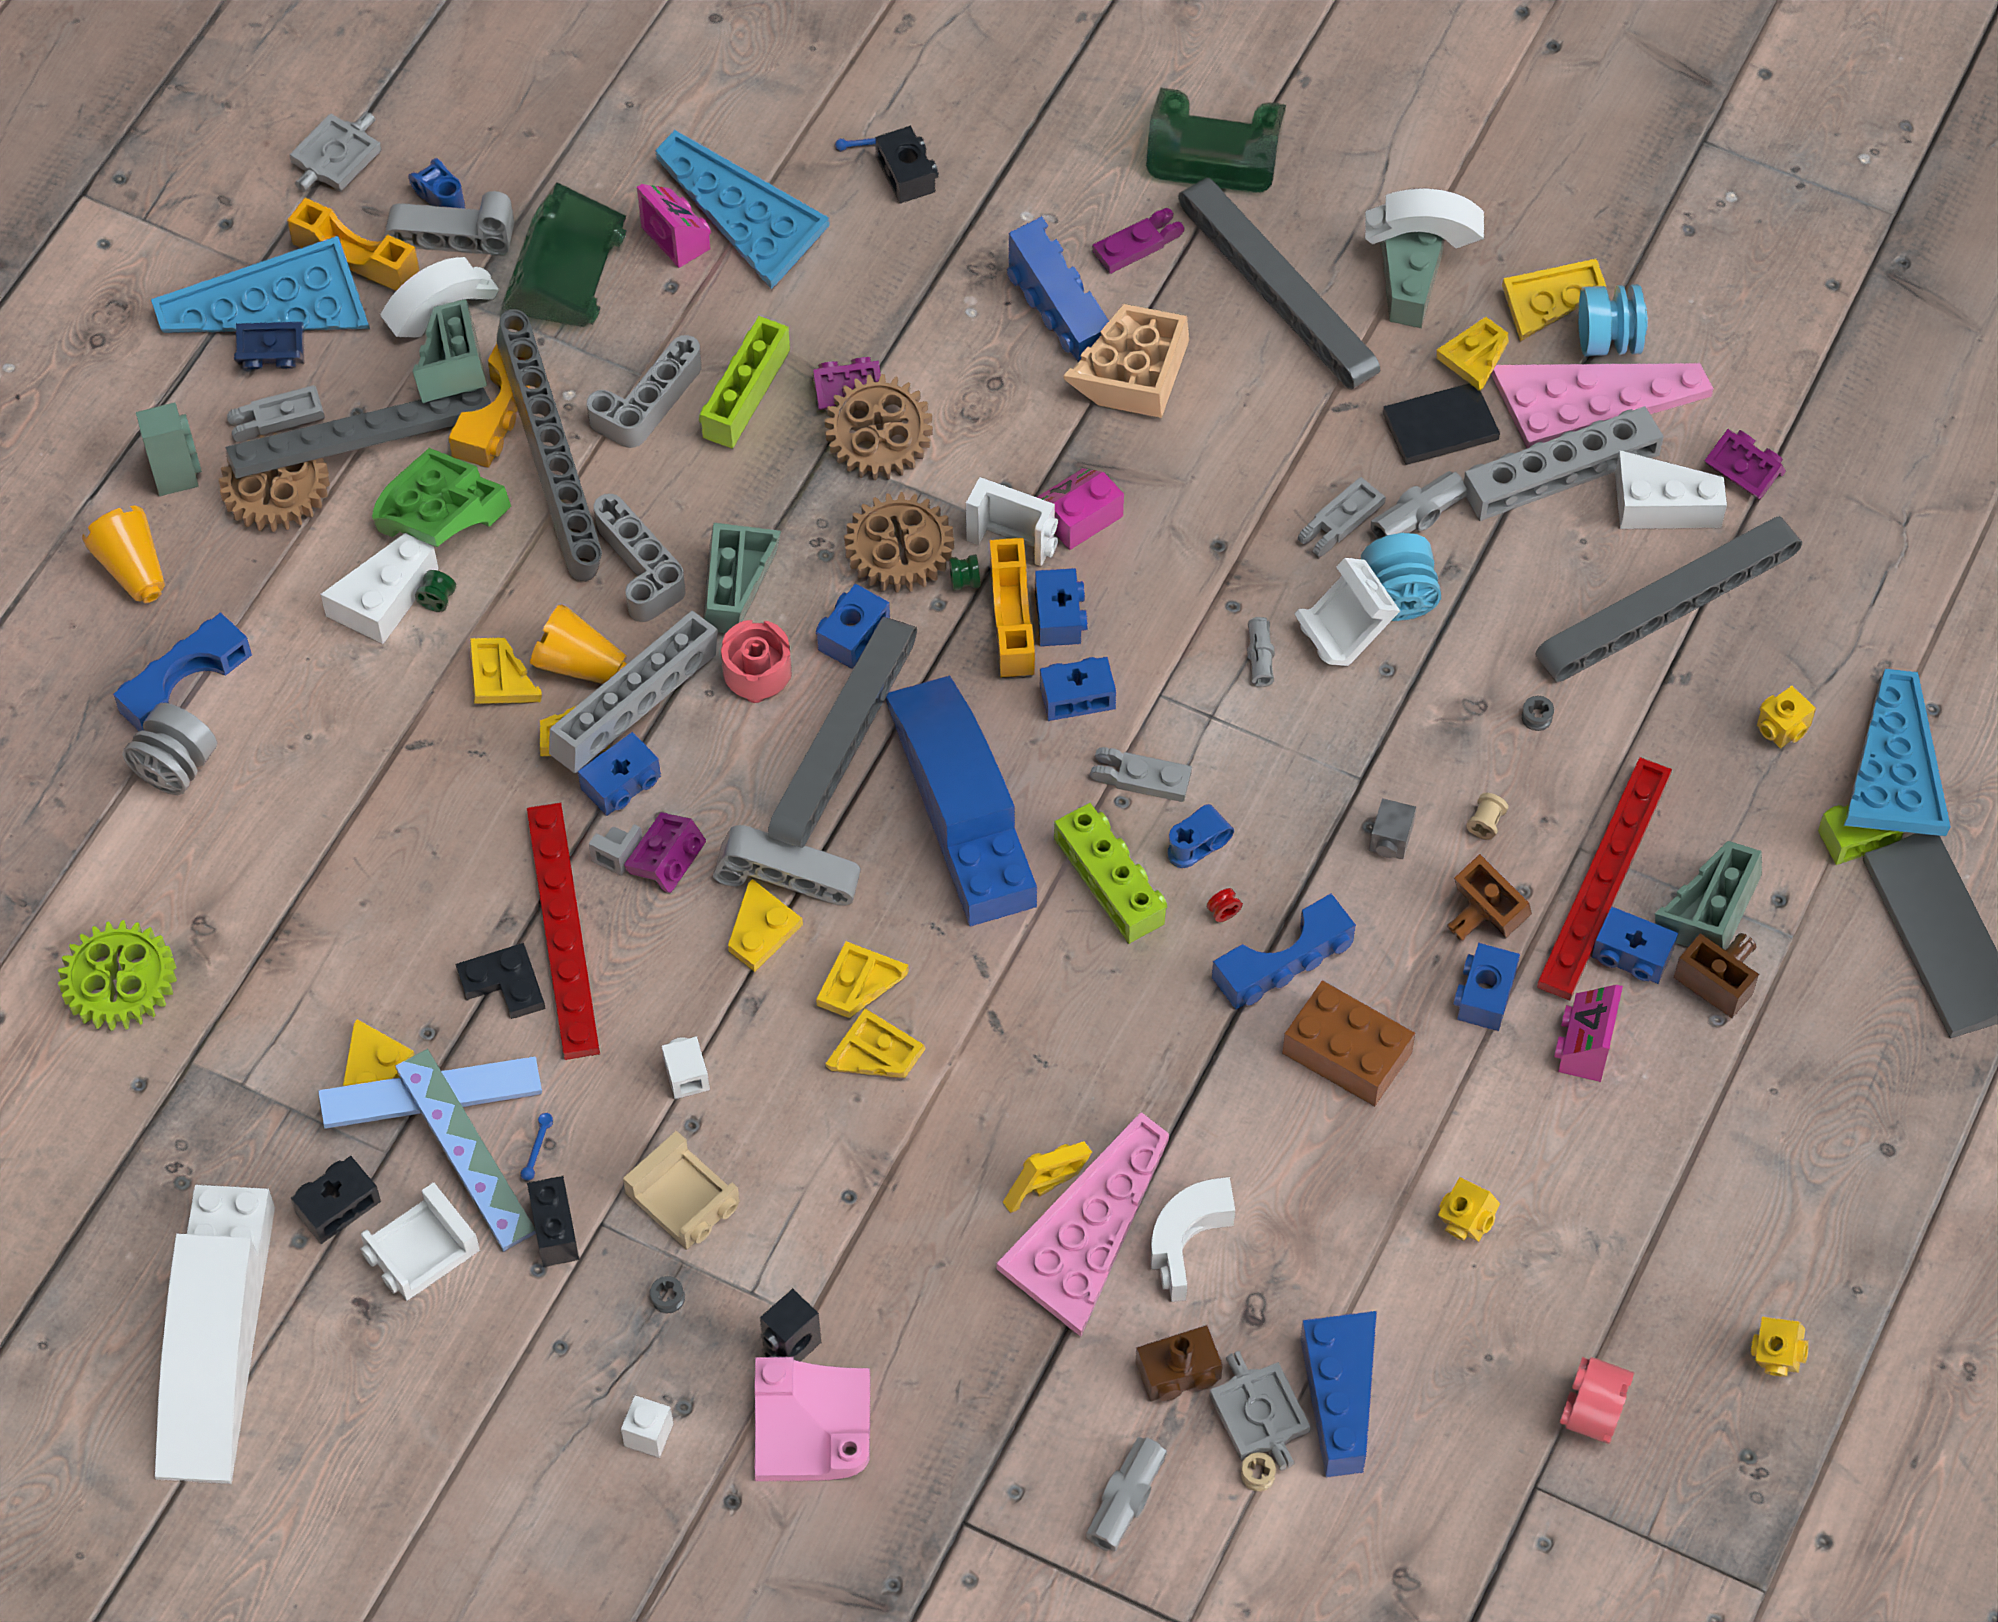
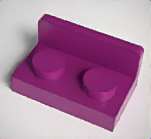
[812,357,881,411]
[1704,429,1786,500]
[624,812,706,893]

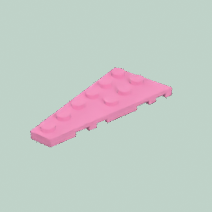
[1491,363,1713,449]
[997,1112,1169,1337]

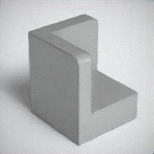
[589,824,642,876]

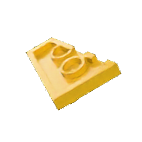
[1502,258,1606,341]

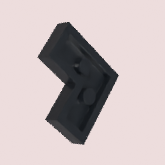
[455,943,546,1019]

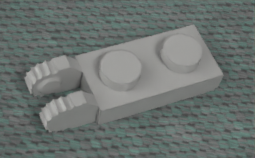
[227,385,325,442]
[1298,477,1386,557]
[1090,747,1192,802]

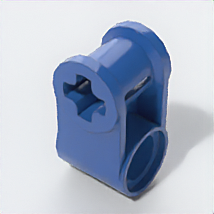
[408,158,465,209]
[1167,804,1234,868]

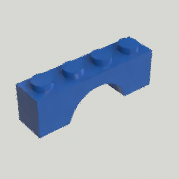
[113,612,252,731]
[1212,893,1356,1010]

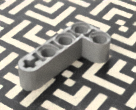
[384,191,514,255]
[587,335,702,448]
[594,494,686,622]
[713,825,861,905]

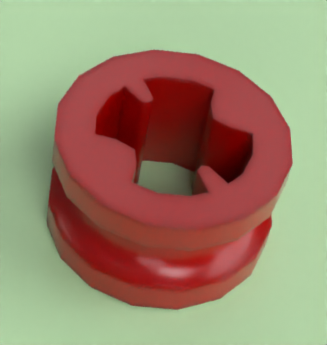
[1206,888,1243,922]

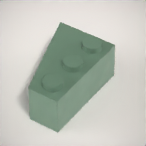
[1380,232,1445,328]
[412,299,487,403]
[136,402,202,496]
[703,523,781,633]
[1655,841,1762,950]

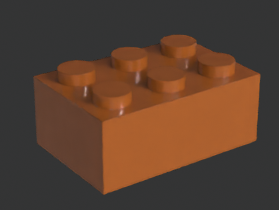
[1282,980,1415,1107]

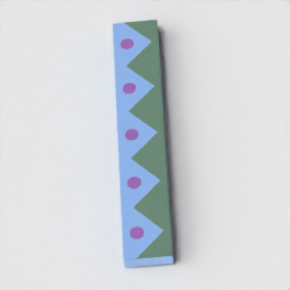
[396,1048,536,1252]

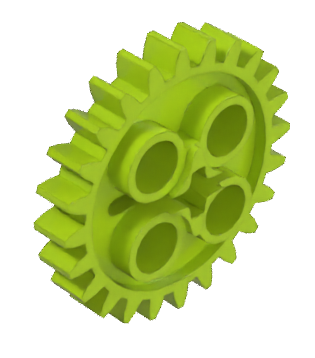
[58,920,177,1031]

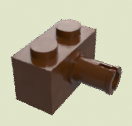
[1674,933,1759,1018]
[1135,1325,1223,1402]

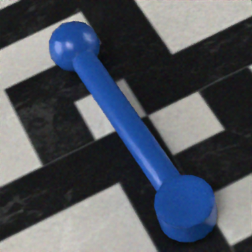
[835,138,875,151]
[520,1113,553,1181]

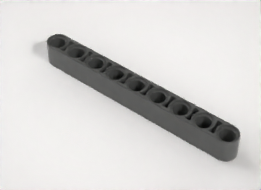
[1178,177,1380,389]
[496,309,602,581]
[1535,516,1803,682]
[768,616,917,848]

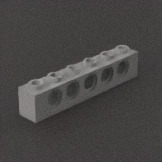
[1464,406,1664,521]
[549,611,718,773]

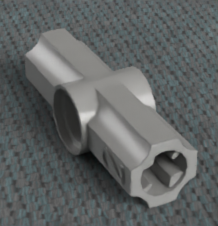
[1370,471,1467,539]
[1086,1437,1167,1552]

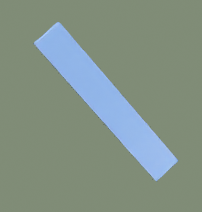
[318,1056,542,1129]

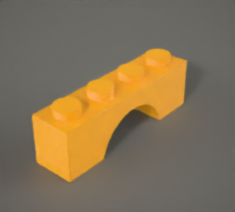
[287,198,420,291]
[448,343,530,468]
[989,538,1035,677]

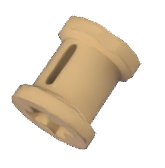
[1466,793,1508,840]

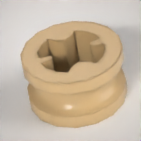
[1241,1452,1276,1492]

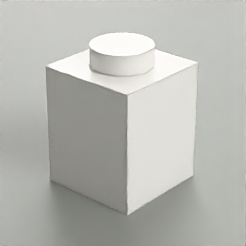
[662,1037,710,1099]
[621,1396,673,1458]

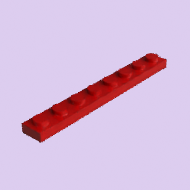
[1537,757,1672,1001]
[527,802,600,1060]

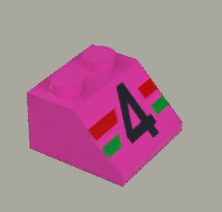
[637,184,711,268]
[1036,468,1124,550]
[1554,985,1623,1082]

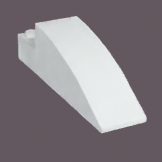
[155,1185,275,1484]

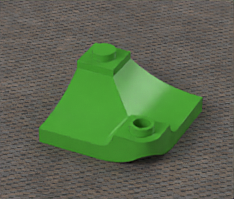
[372,448,511,547]

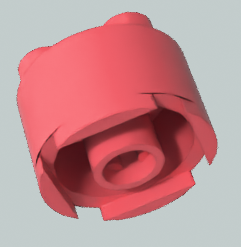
[721,620,792,703]
[1560,1357,1634,1444]

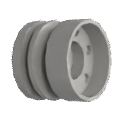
[122,702,217,795]

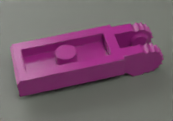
[1092,207,1185,274]

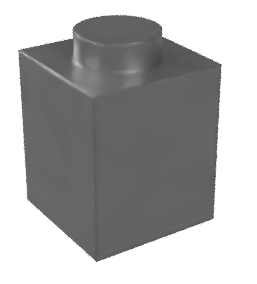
[1369,798,1416,859]

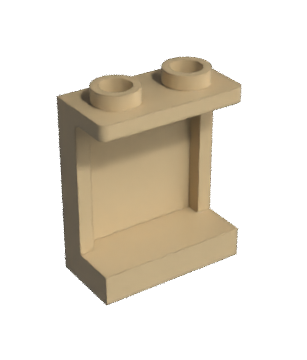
[623,1130,740,1250]

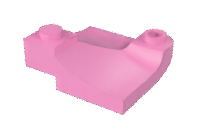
[755,1357,870,1481]

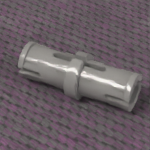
[1247,617,1275,687]

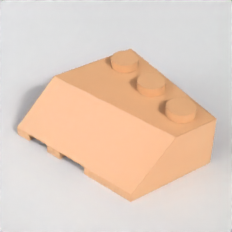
[1064,304,1189,418]

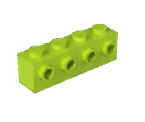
[699,316,790,449]
[1054,802,1168,944]

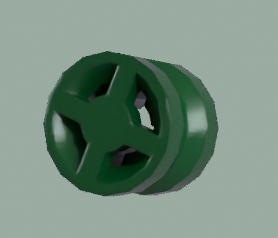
[949,554,981,591]
[415,570,457,612]

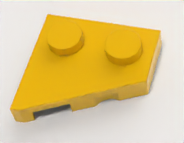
[728,879,803,972]
[816,941,909,1018]
[343,1019,415,1086]

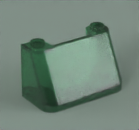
[1146,87,1287,193]
[501,182,627,327]

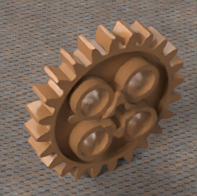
[825,374,933,480]
[219,433,330,532]
[844,492,954,593]

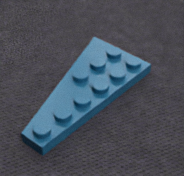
[655,130,830,289]
[151,236,370,333]
[1844,669,1951,836]

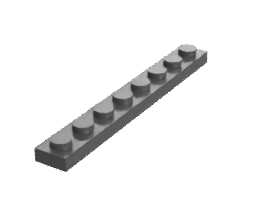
[225,387,491,479]

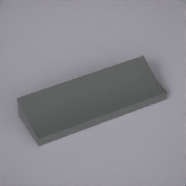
[1863,833,1998,1039]

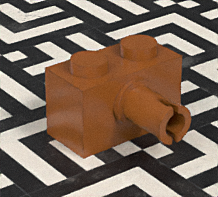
[1447,854,1532,941]

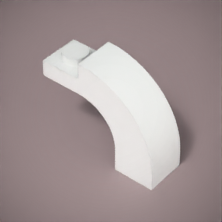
[1365,189,1484,249]
[380,257,499,337]
[1151,1177,1235,1302]

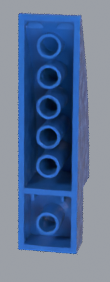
[885,675,1037,927]

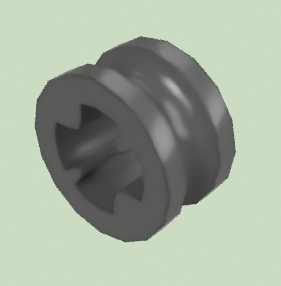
[1522,696,1554,731]
[650,1276,685,1314]

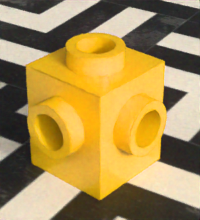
[1757,685,1816,748]
[1438,1177,1500,1242]
[1751,1317,1808,1377]

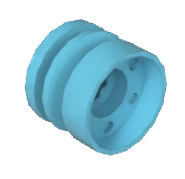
[1578,284,1647,356]
[1361,533,1441,621]

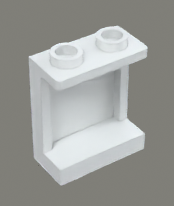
[966,477,1058,566]
[1295,558,1400,666]
[360,1182,480,1301]

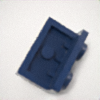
[234,322,305,370]

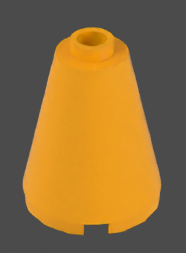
[82,505,165,603]
[530,604,628,684]

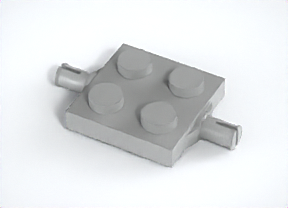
[289,111,381,192]
[1209,1351,1311,1470]

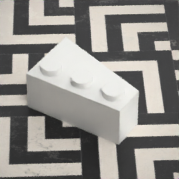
[1615,451,1727,529]
[320,533,438,644]

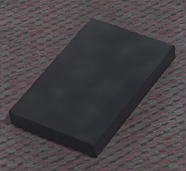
[1382,383,1500,465]

